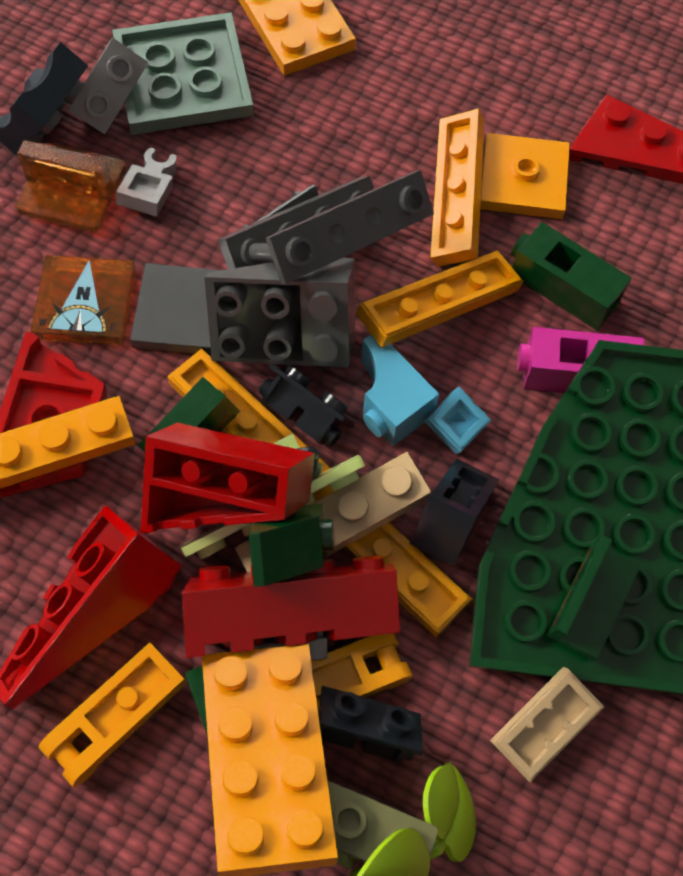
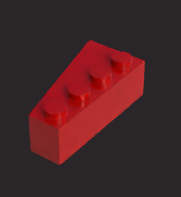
[182,556,400,658]

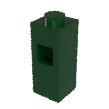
[511,222,632,331]

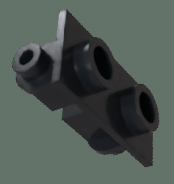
[258,363,355,447]
[318,685,423,764]

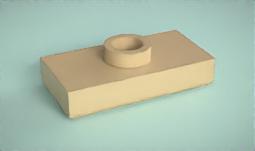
[490,667,604,782]

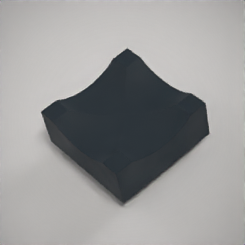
[0,42,88,154]

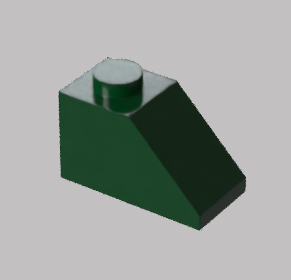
[249,504,335,587]

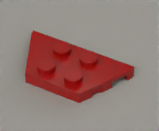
[0,332,108,498]

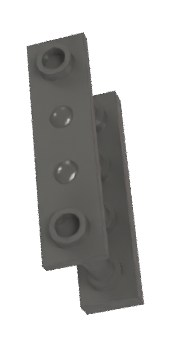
[217,170,434,284]

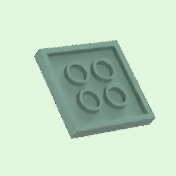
[112,12,254,135]

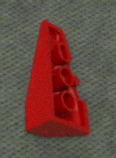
[0,505,182,710]

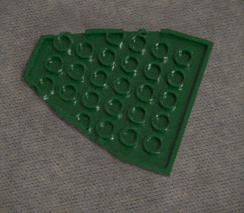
[468,340,683,695]

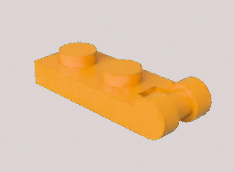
[311,633,413,713]
[38,642,186,788]

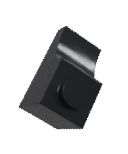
[409,459,500,566]

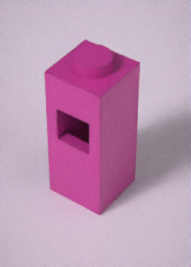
[517,327,644,393]

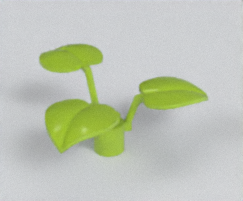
[349,762,476,876]

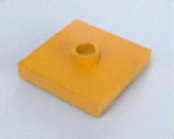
[480,133,570,219]

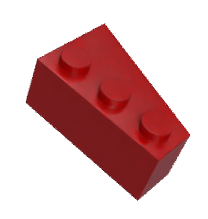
[140,423,315,534]

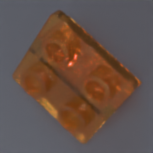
[15,140,126,232]

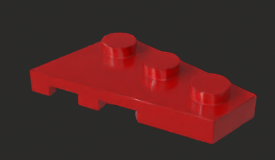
[569,94,683,184]

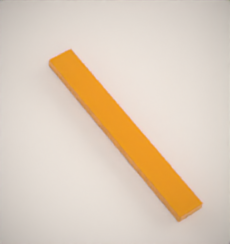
[167,349,472,638]

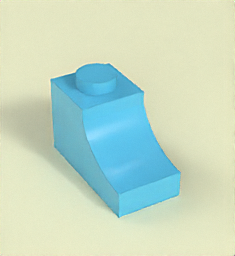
[361,335,439,446]

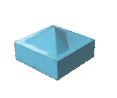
[424,386,492,454]

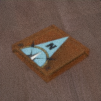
[30,255,136,345]

